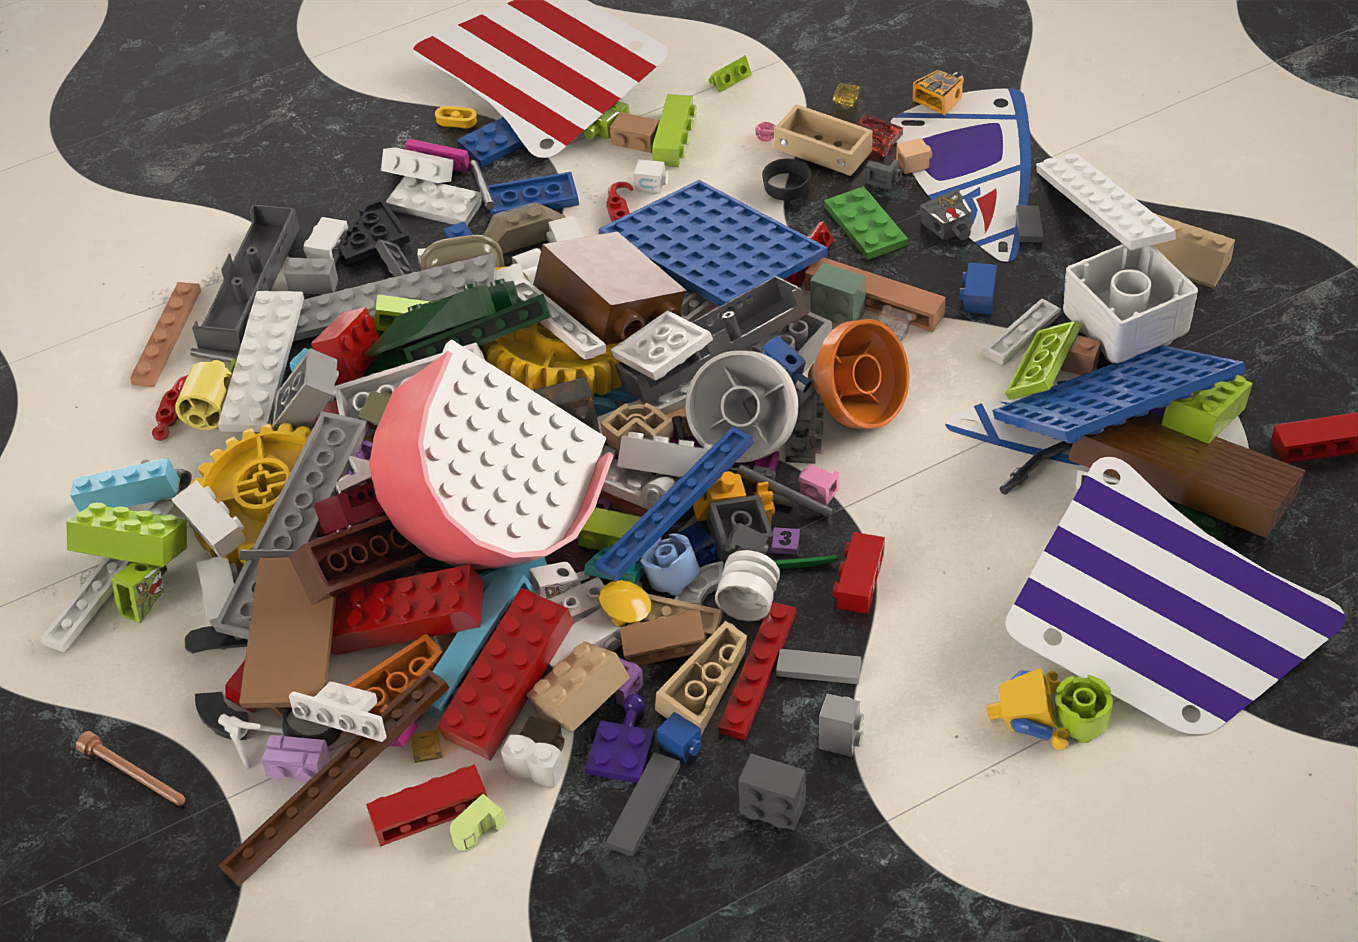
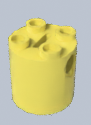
[175,360,232,430]

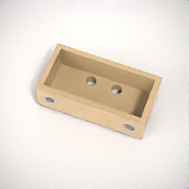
[774,104,873,176]

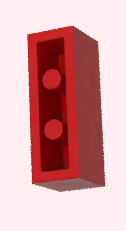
[833,532,885,614]

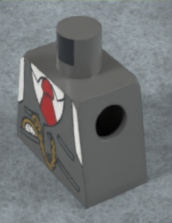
[920,189,972,240]

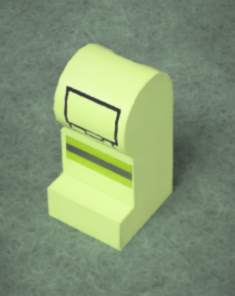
[450,794,506,851]

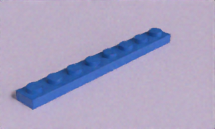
[595,427,754,582]

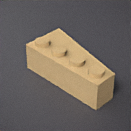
[655,621,747,736]

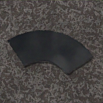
[195,692,249,740]

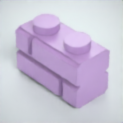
[262,735,329,783]

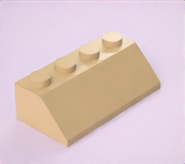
[1153,213,1235,289]

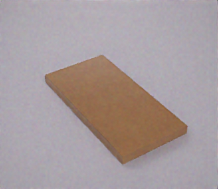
[239,557,337,708]

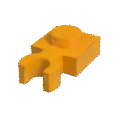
[755,481,775,527]

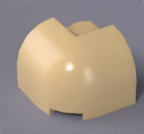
[600,403,673,457]

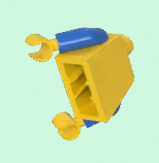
[986,668,1069,750]

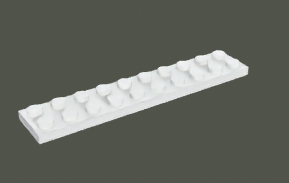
[1036,154,1176,250]

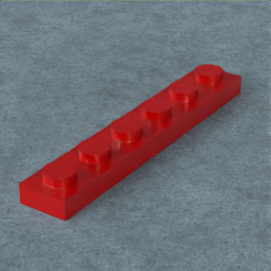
[718,602,796,740]

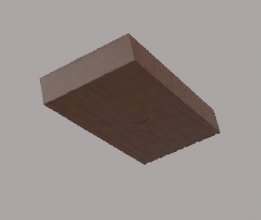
[1068,411,1305,538]

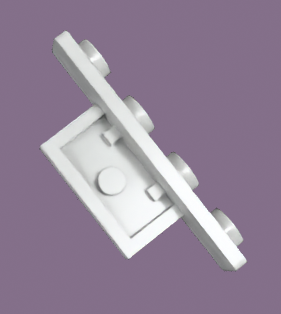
[289,681,387,742]

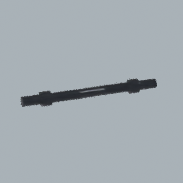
[999,441,1073,495]

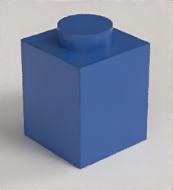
[657,712,702,763]

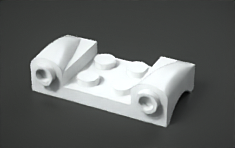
[599,445,681,510]

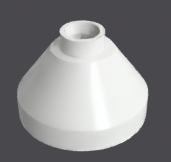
[686,351,798,462]

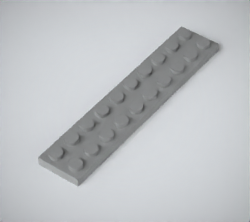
[293,253,496,341]
[213,411,370,639]

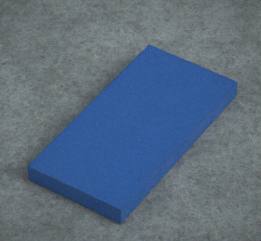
[488,172,579,218]

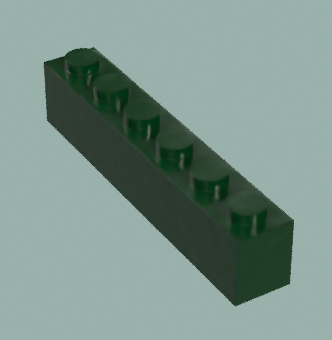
[404,294,553,363]

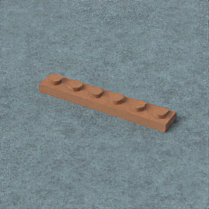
[130,282,201,387]

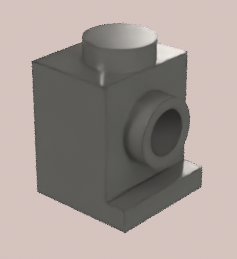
[724,523,768,555]

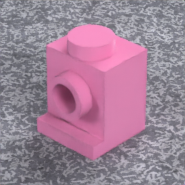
[798,464,839,506]

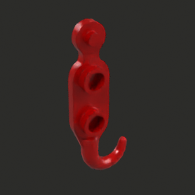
[606,181,634,222]
[152,375,188,441]

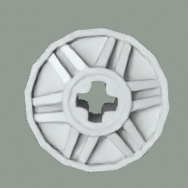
[715,550,780,621]

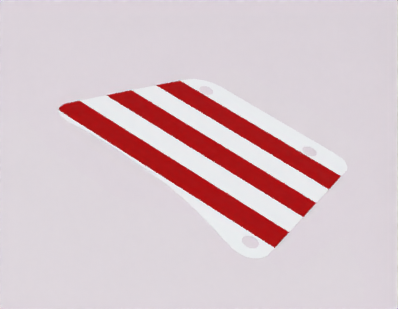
[413,0,668,158]

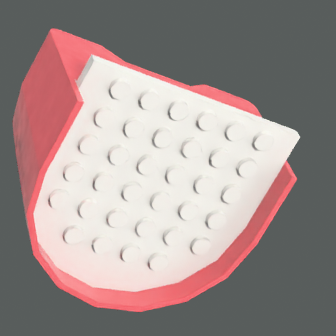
[369,340,614,570]

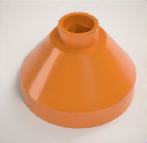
[808,319,910,429]

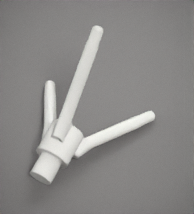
[218,714,297,769]

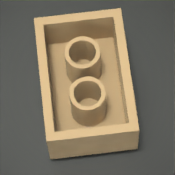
[526,641,630,733]

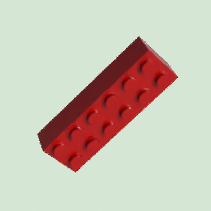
[331,565,484,655]
[436,588,574,761]

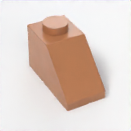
[1060,335,1101,375]

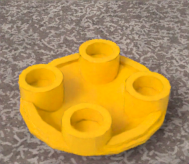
[598,580,651,626]

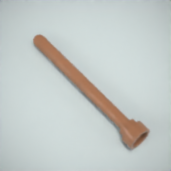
[76,731,185,806]

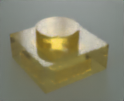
[833,83,860,106]
[411,729,443,763]

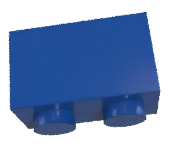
[959,263,997,314]

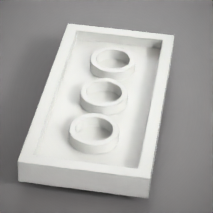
[386,176,484,225]

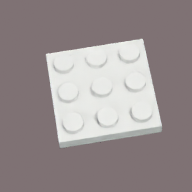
[611,310,713,381]

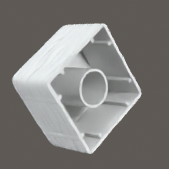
[1063,244,1198,363]

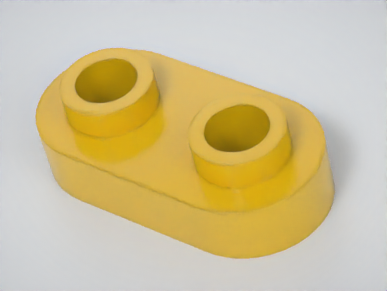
[435,106,477,129]

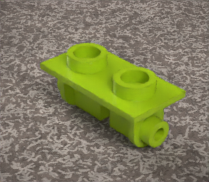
[708,55,752,92]

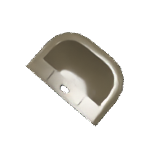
[420,235,505,271]

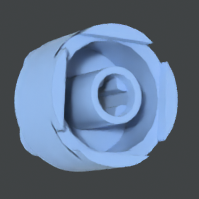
[641,534,701,595]

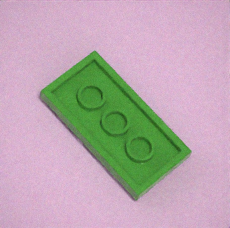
[824,186,908,260]

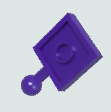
[585,694,655,783]

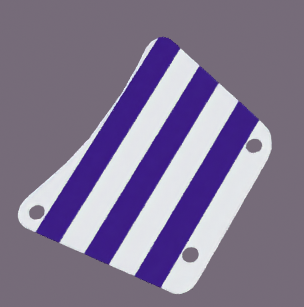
[1005,457,1345,734]

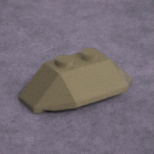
[484,202,566,253]

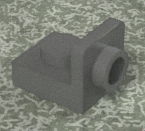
[865,159,901,190]

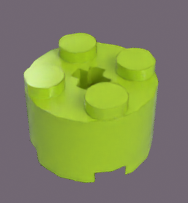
[1054,675,1113,743]

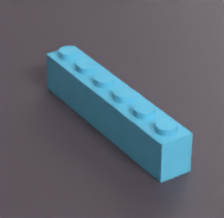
[425,568,536,719]

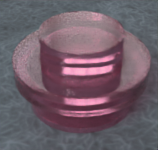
[755,122,776,141]

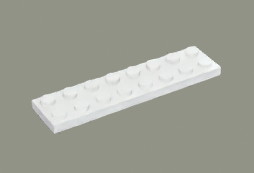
[218,291,304,432]

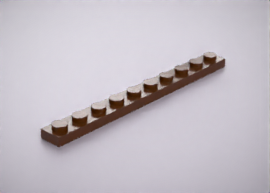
[218,669,449,887]

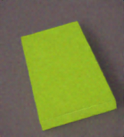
[1005,321,1081,400]

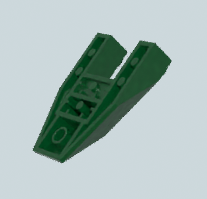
[366,278,520,357]

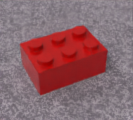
[311,307,380,386]

